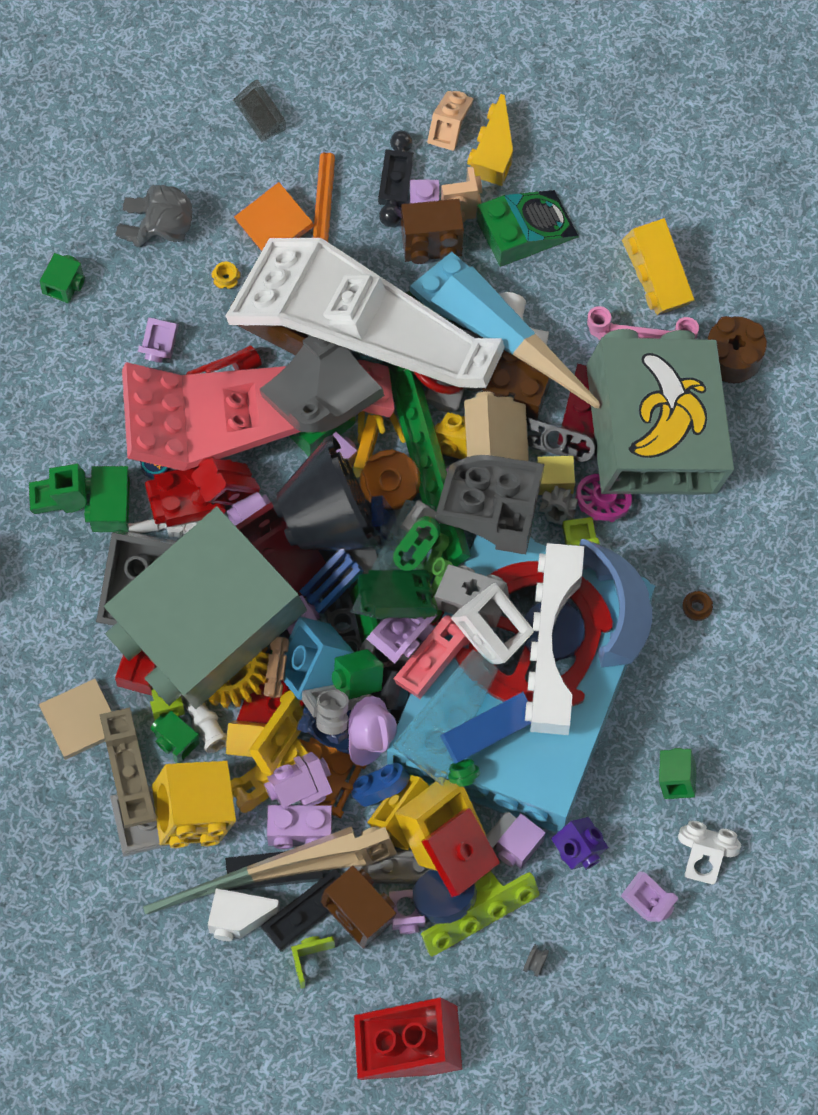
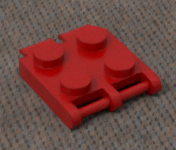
[145,466,226,527]

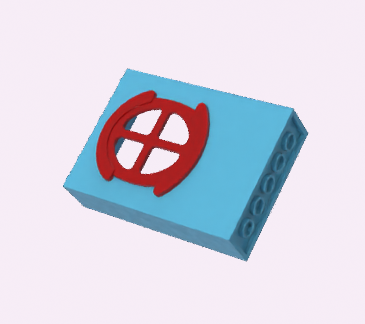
[387,535,655,833]

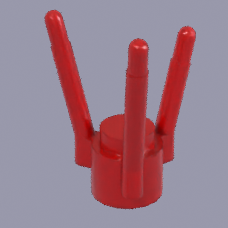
[186,345,262,375]

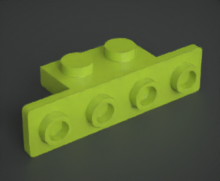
[421,871,540,957]

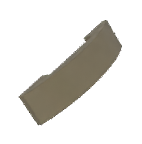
[99,707,156,828]

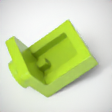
[562,517,600,546]

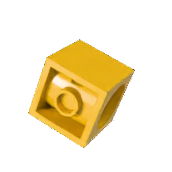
[152,761,236,849]

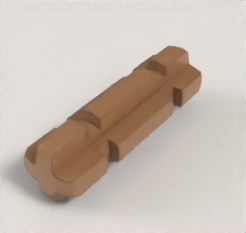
[264,637,289,698]

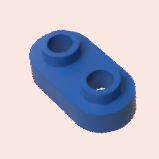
[352,763,410,807]

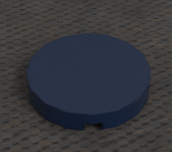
[525,602,585,662]
[412,869,477,924]

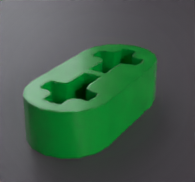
[393,516,440,571]

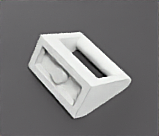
[451,583,534,665]

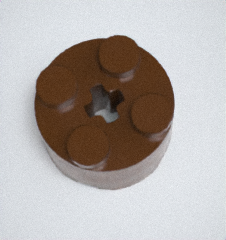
[707,316,767,384]

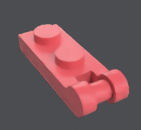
[393,615,470,699]

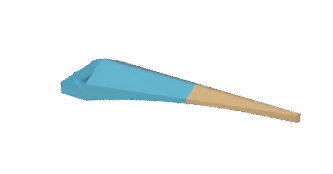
[410,252,600,408]

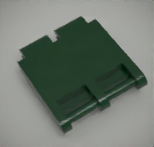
[357,570,437,619]

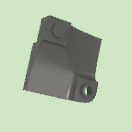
[260,335,385,432]
[436,455,544,555]

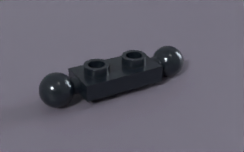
[378,130,414,227]

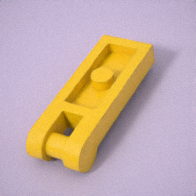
[248,691,304,773]
[230,738,308,813]

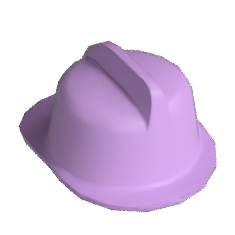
[348,696,397,766]

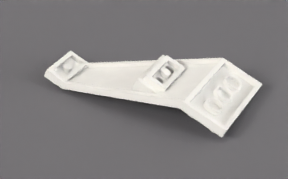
[226,238,505,388]

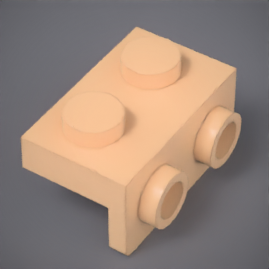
[441,167,482,222]

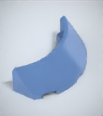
[580,539,652,667]

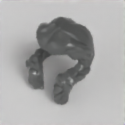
[115,185,193,247]

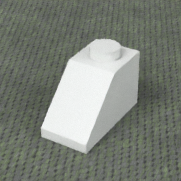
[208,888,280,941]

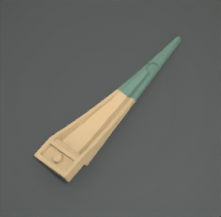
[143,826,397,915]

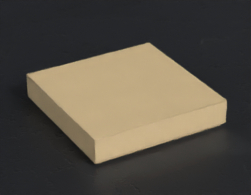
[39,678,112,760]

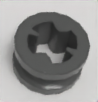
[523,944,549,977]

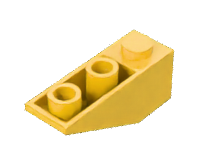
[467,94,513,186]

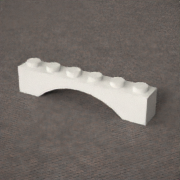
[525,543,584,735]

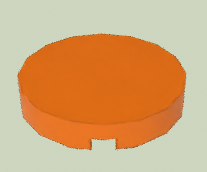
[360,449,421,511]

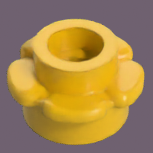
[212,261,240,289]

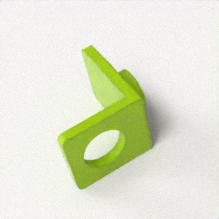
[291,936,335,989]

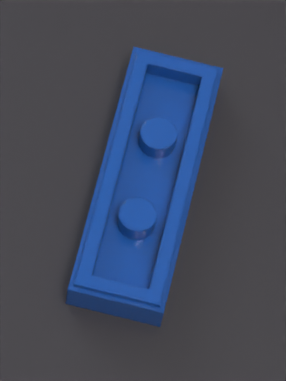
[440,692,531,763]

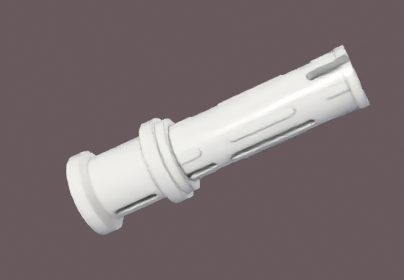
[181,695,227,753]

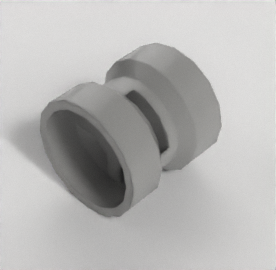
[316,690,349,735]

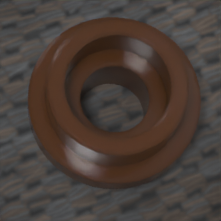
[682,591,713,621]

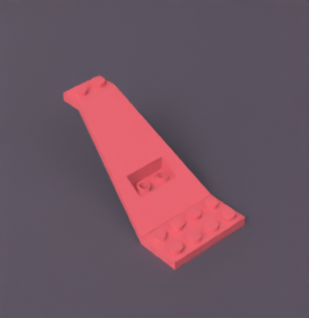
[122,360,395,471]

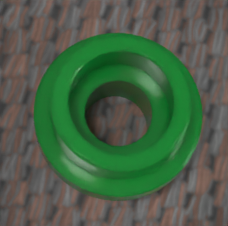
[448,759,480,787]

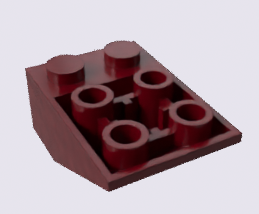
[236,498,333,598]

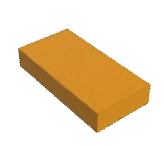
[353,414,379,478]

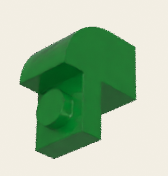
[29,463,87,514]

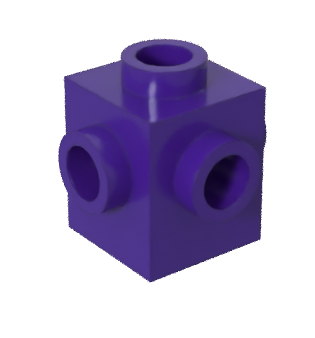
[551,817,609,870]

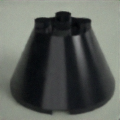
[272,435,382,551]

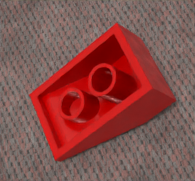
[354,997,462,1080]

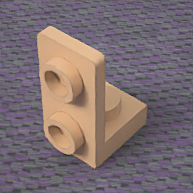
[427,91,474,151]

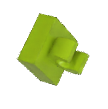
[150,689,185,720]

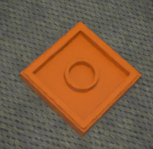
[234,182,314,252]

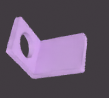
[389,890,425,934]

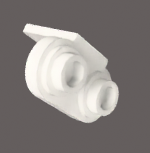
[678,821,741,884]

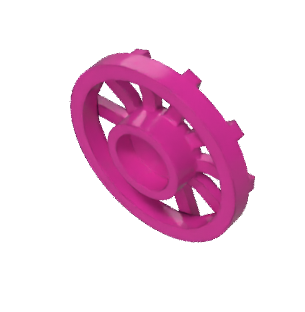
[575,474,632,522]

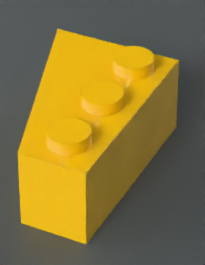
[621,218,694,315]

